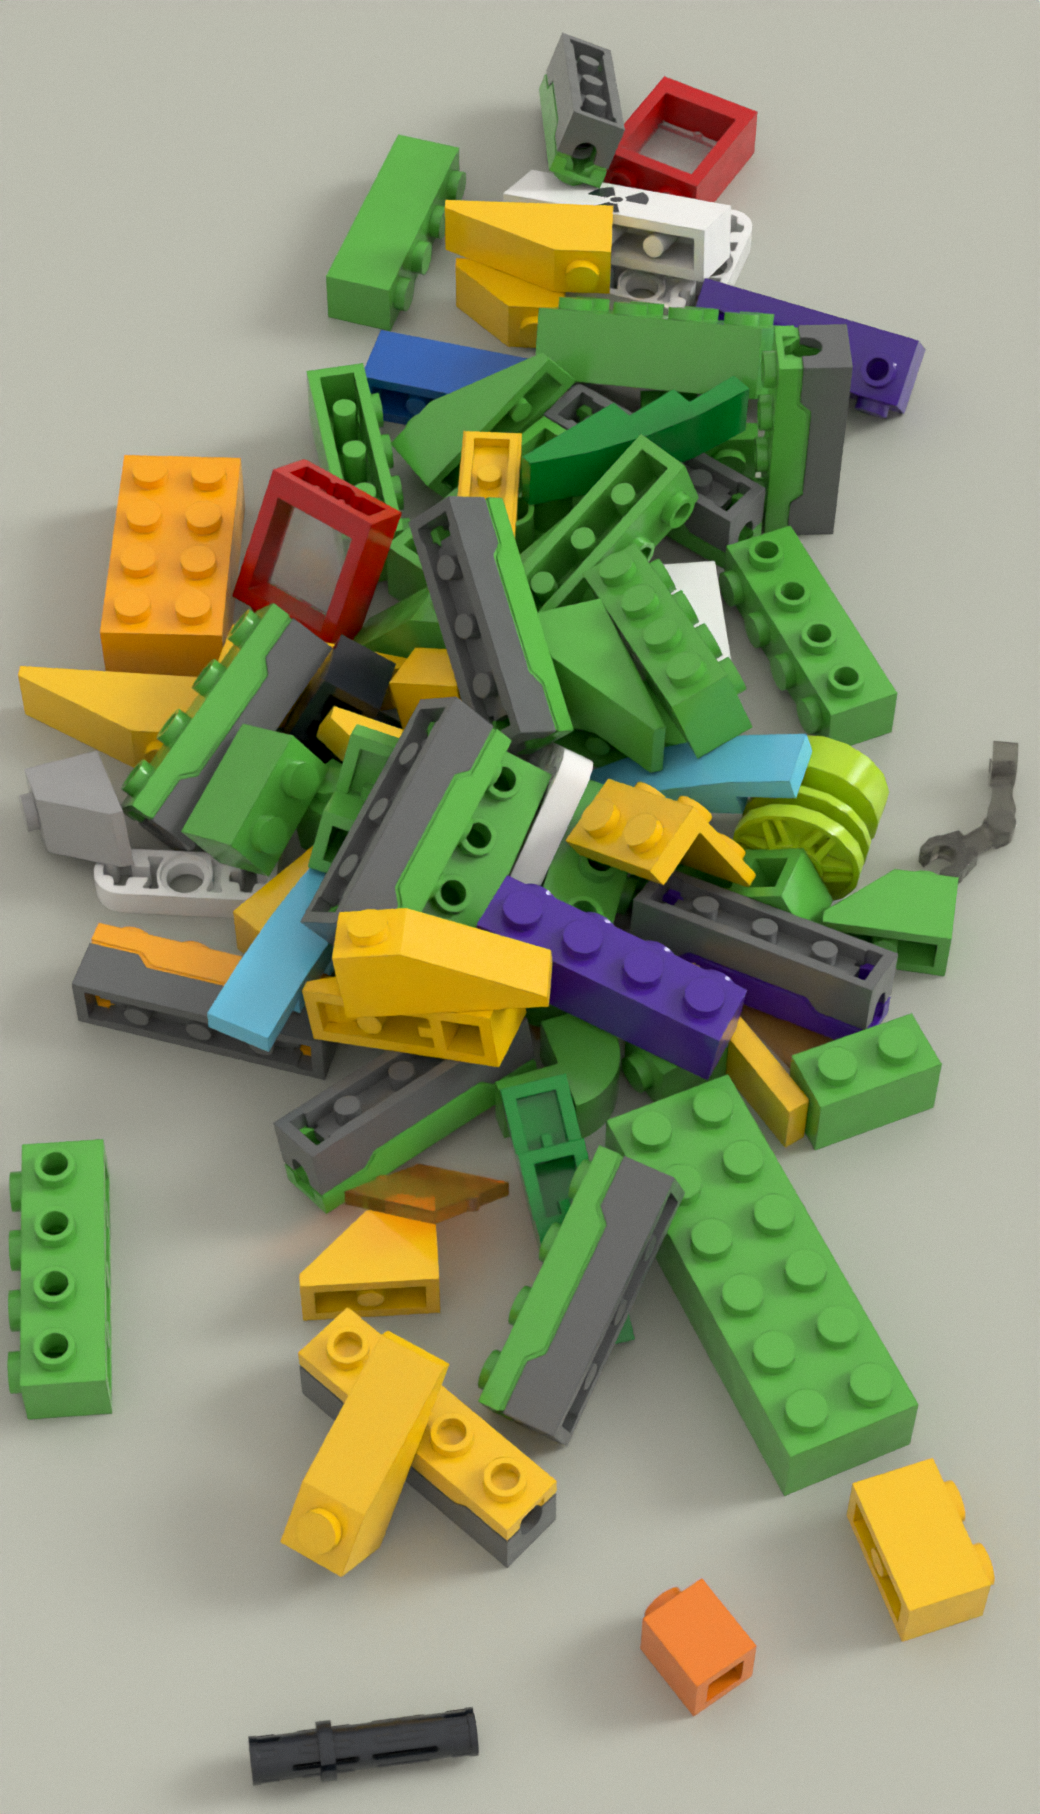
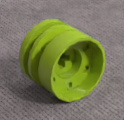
[733,735,889,901]

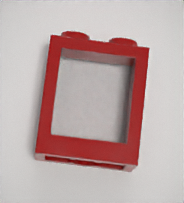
[603,76,758,203]
[232,459,402,644]

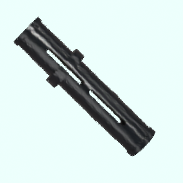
[248,1707,479,1786]

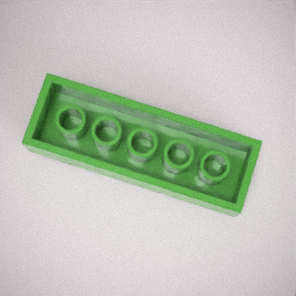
[605,1074,919,1496]

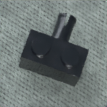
[282,634,402,764]

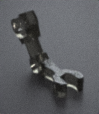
[918,741,1018,884]

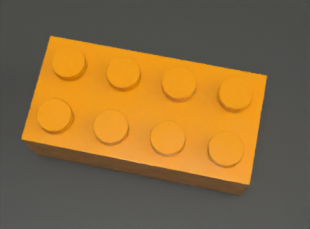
[100,455,245,677]

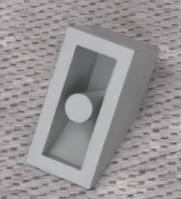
[19,750,134,867]

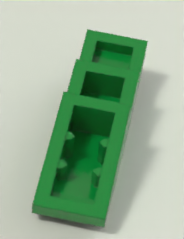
[522,375,749,505]
[499,1073,635,1344]

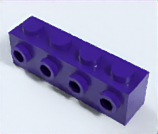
[696,278,926,419]
[476,875,748,1080]

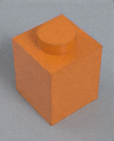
[640,1578,757,1717]

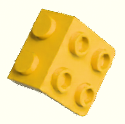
[565,779,756,887]

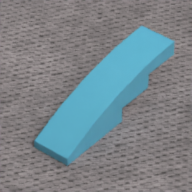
[590,734,812,814]
[207,868,334,1052]

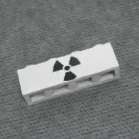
[503,170,731,282]

